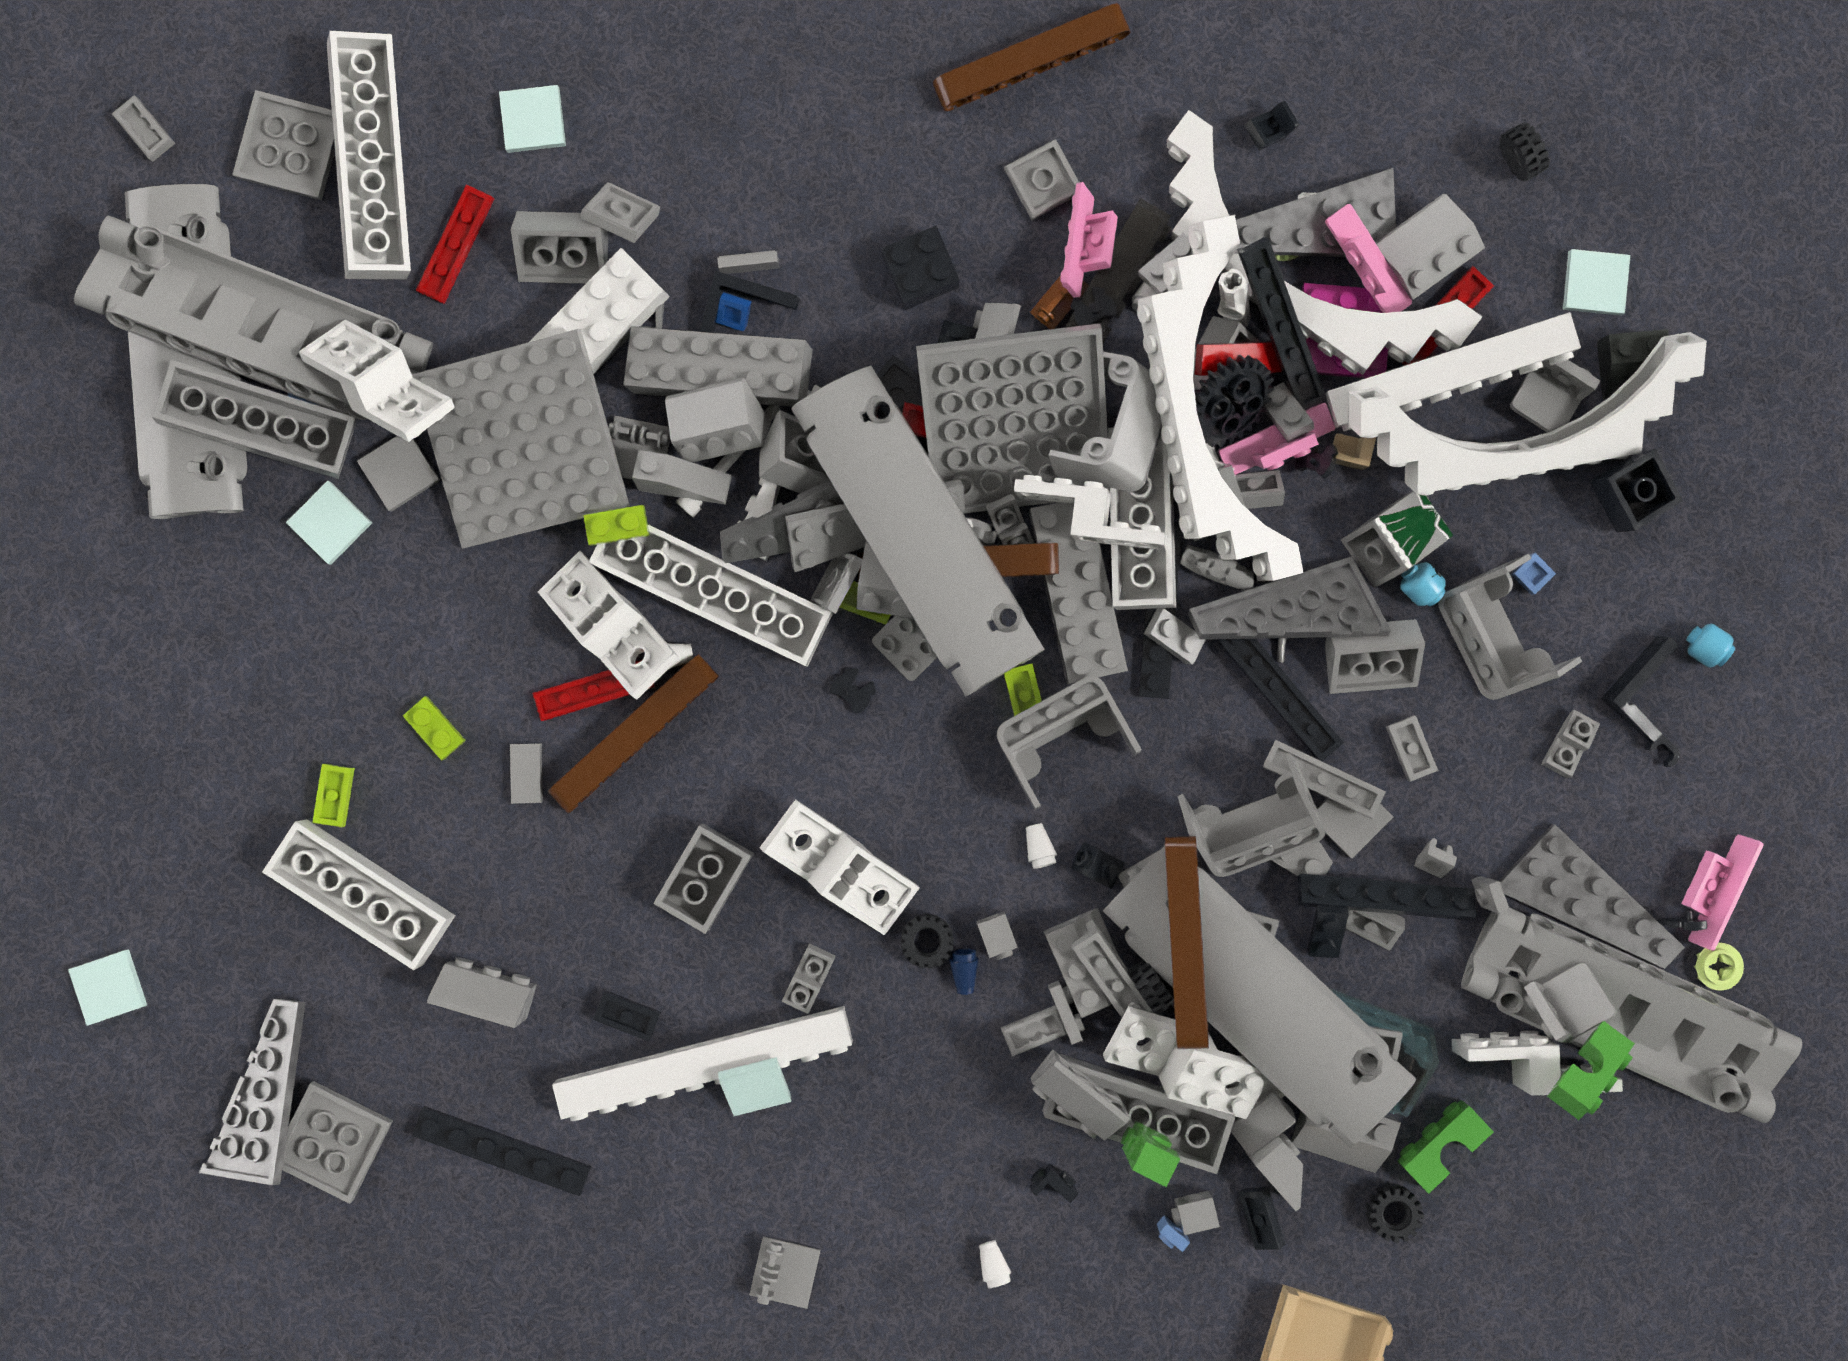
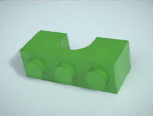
[1547,1021,1635,1120]
[1397,1100,1493,1194]
[1121,1121,1180,1187]

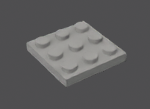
[233,90,335,201]
[282,1081,393,1204]

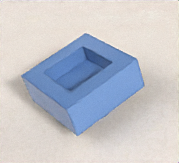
[1511,553,1556,595]
[1157,1215,1190,1252]

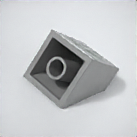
[1341,491,1453,588]

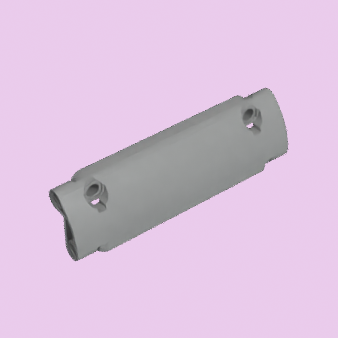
[124,184,247,519]
[74,215,433,420]
[792,366,1045,697]
[1103,846,1416,1148]
[1461,907,1802,1124]

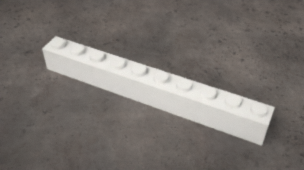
[552,1006,853,1121]

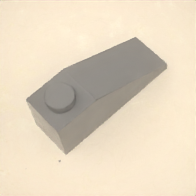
[632,450,731,504]

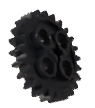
[1194,355,1274,447]

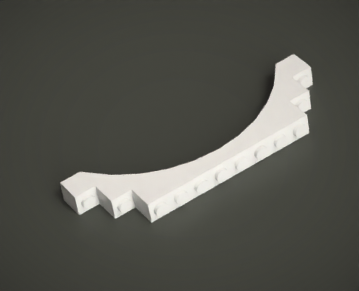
[1167,110,1482,375]
[1137,215,1303,581]
[1349,332,1707,495]

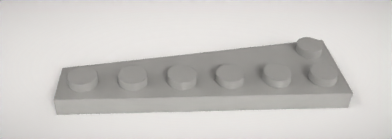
[785,479,965,572]

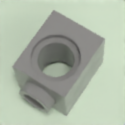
[977,911,1018,960]
[1171,1191,1220,1235]

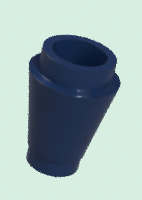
[949,948,979,995]

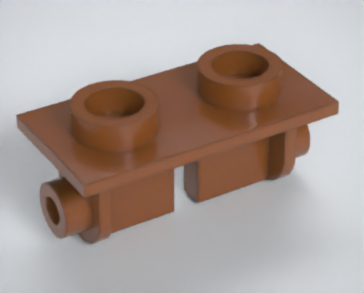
[1030,275,1090,330]

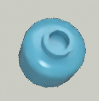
[1400,562,1446,606]
[1686,623,1735,668]

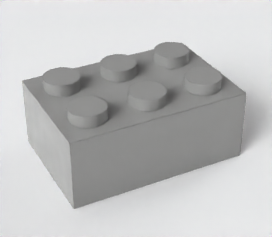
[653,823,754,934]

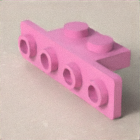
[1061,182,1118,298]
[1325,204,1412,313]
[1218,403,1335,475]
[1681,835,1764,951]

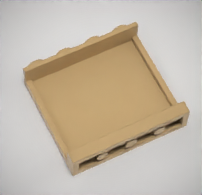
[1260,1285,1393,1361]

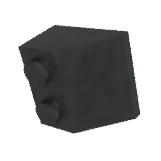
[1597,329,1669,399]

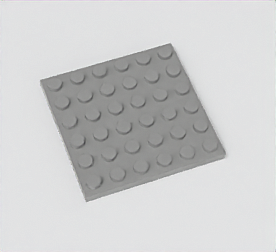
[916,324,1110,514]
[412,329,630,549]

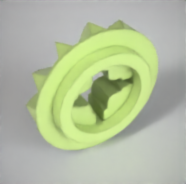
[1694,942,1744,990]

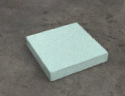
[499,85,566,153]
[1563,249,1630,316]
[286,481,372,565]
[68,949,147,1026]
[718,1057,791,1116]

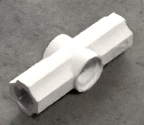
[1217,268,1252,327]

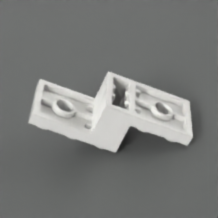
[299,320,455,442]
[1014,475,1167,550]
[538,551,680,700]
[760,799,920,935]
[1103,1006,1269,1119]
[1452,1031,1623,1096]

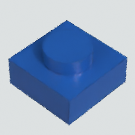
[716,292,752,332]

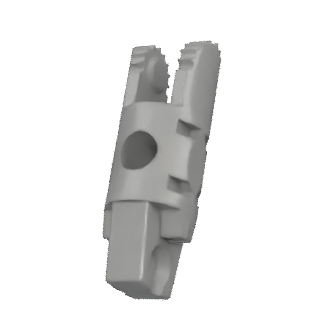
[1180,545,1255,591]

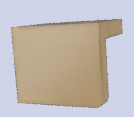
[1333,434,1376,470]

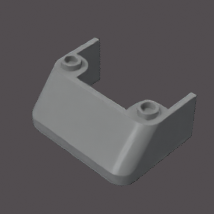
[1049,351,1162,492]
[1438,554,1582,700]
[997,676,1142,810]
[1178,752,1325,877]

